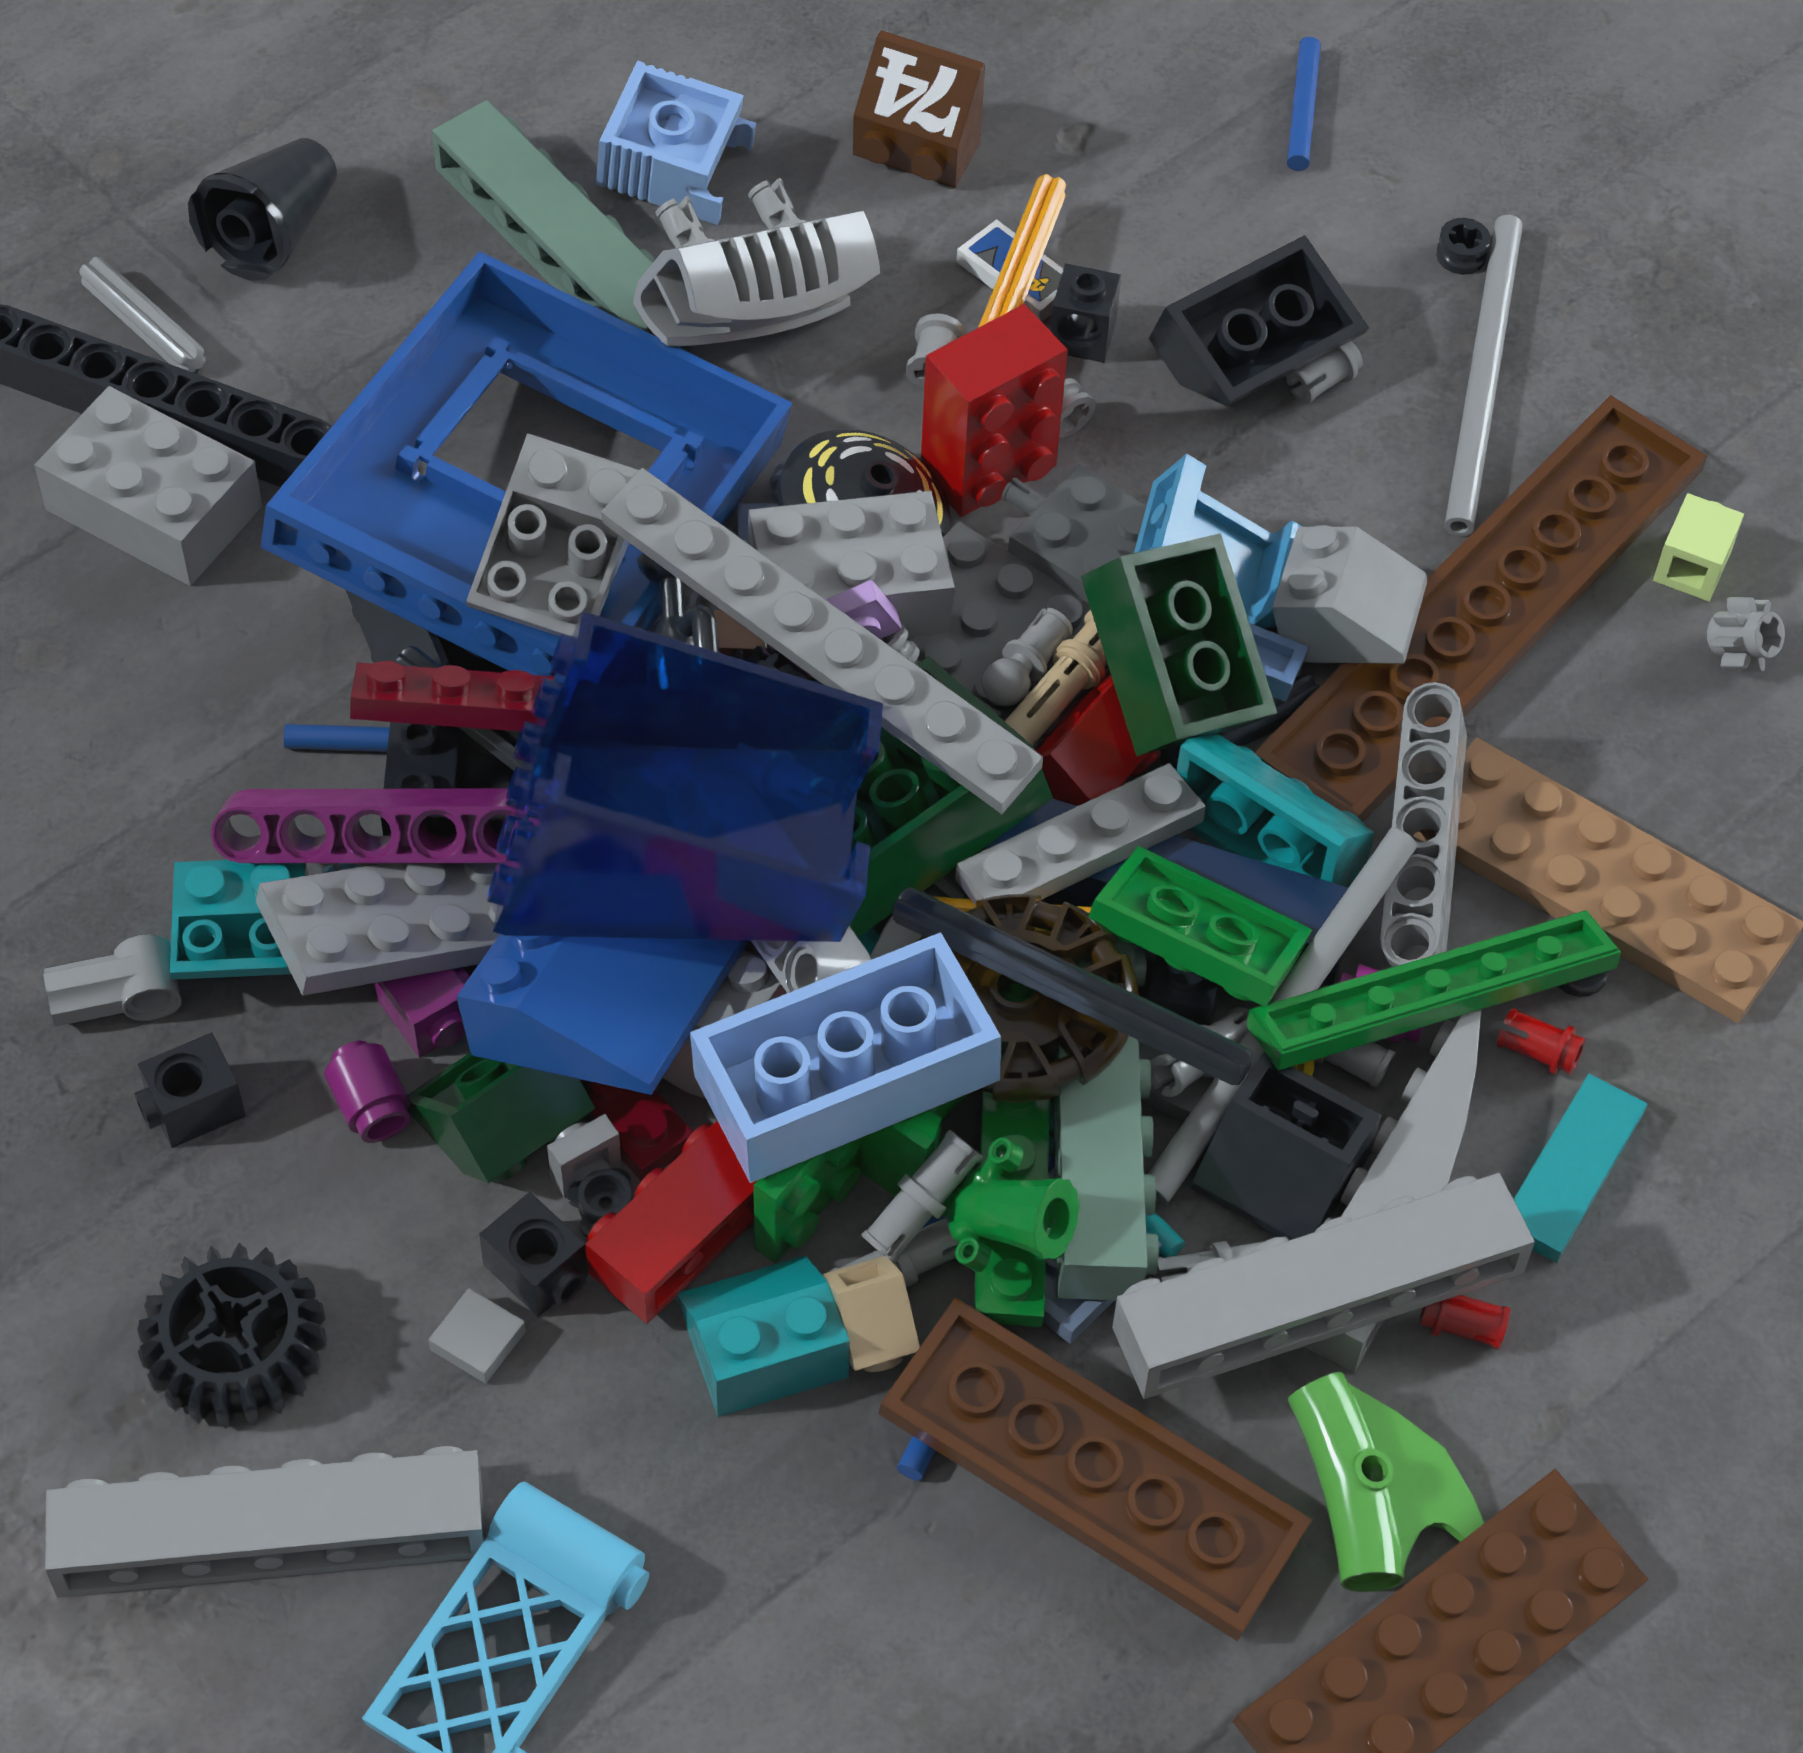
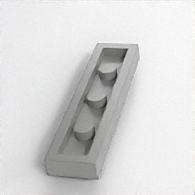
[955,763,1206,906]

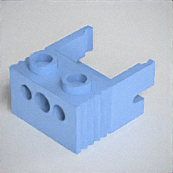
[596,61,756,225]

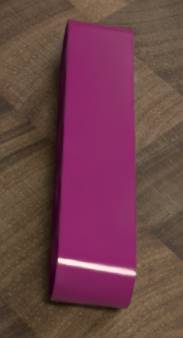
[211,788,537,863]

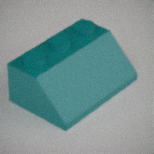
[1177,734,1375,888]

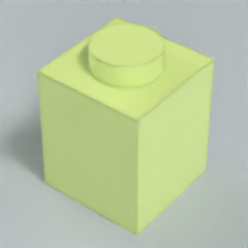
[1653,493,1744,602]

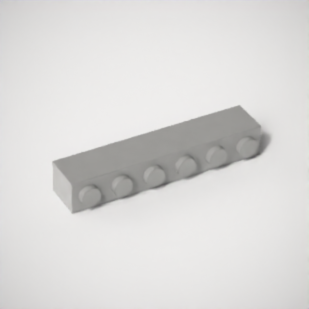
[1112,1172,1535,1399]
[45,1446,485,1598]

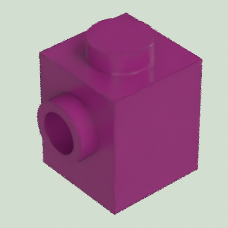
[375,967,470,1058]

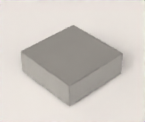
[428,1288,526,1384]

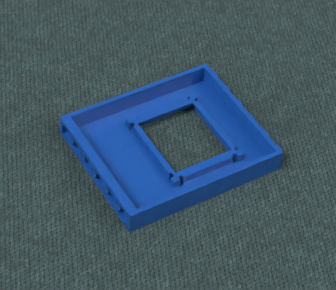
[260,251,793,681]

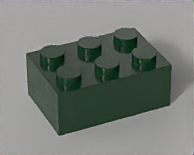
[1080,533,1277,757]

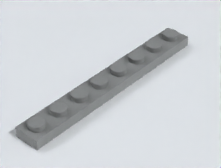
[601,468,1043,814]

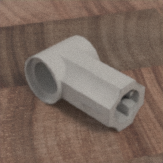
[43,934,181,1027]

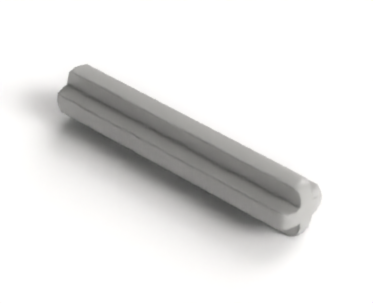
[79,257,206,372]

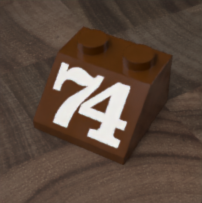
[853,30,985,188]

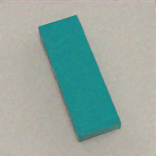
[1514,1073,1648,1263]

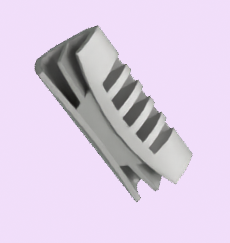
[633,178,880,346]

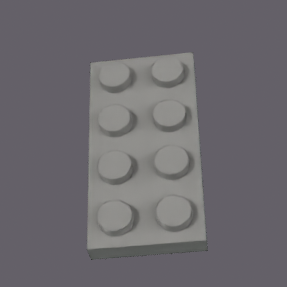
[256,862,528,996]

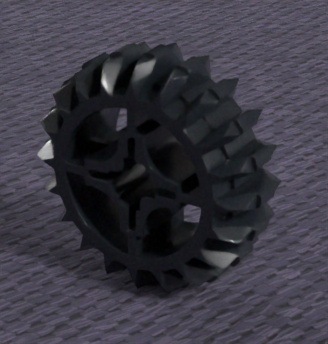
[137,1243,327,1429]

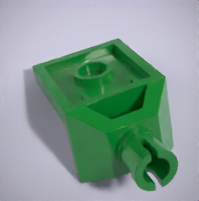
[754,1095,966,1264]

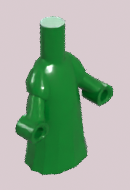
[941,1137,1080,1272]

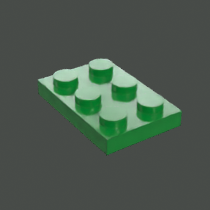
[1087,846,1313,1007]

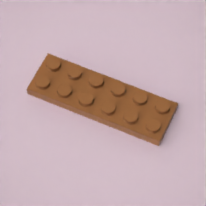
[1413,737,1803,1024]

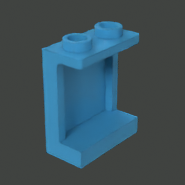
[1134,454,1303,629]

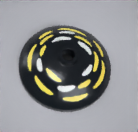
[777,429,951,537]

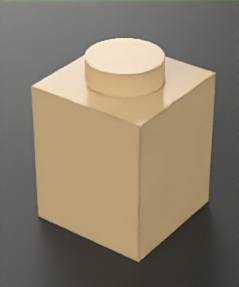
[822,1255,920,1372]

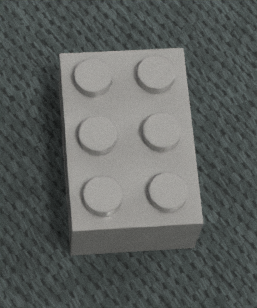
[34,386,262,586]
[747,491,955,653]

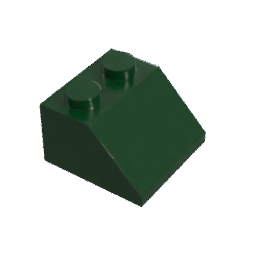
[408,1052,595,1183]

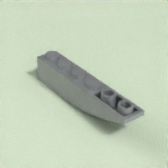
[1303,1009,1481,1373]

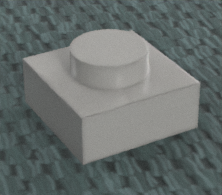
[547,1114,621,1198]

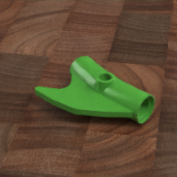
[1288,1372,1484,1592]

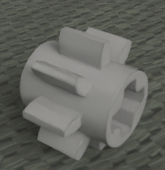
[1707,597,1785,671]

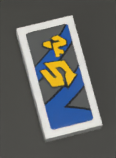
[957,219,1063,322]

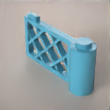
[362,1481,649,1753]

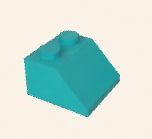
[676,1255,850,1417]

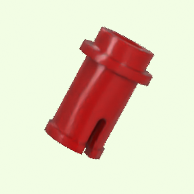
[1497,1007,1586,1076]
[1419,1295,1511,1350]

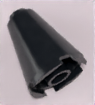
[188,138,337,280]

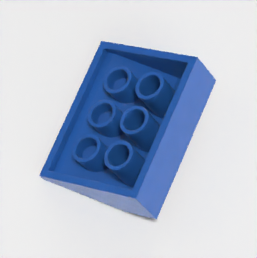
[456,826,750,1095]

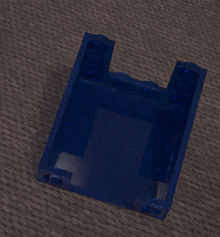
[487,611,883,942]

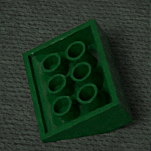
[748,656,1053,938]

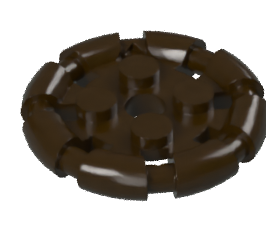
[918,894,1138,1103]

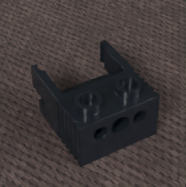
[380,722,539,864]

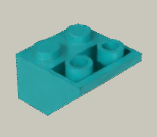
[170,860,308,980]

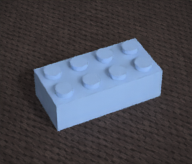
[690,932,1001,1183]

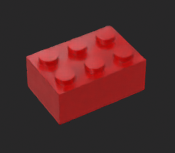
[921,304,1068,517]

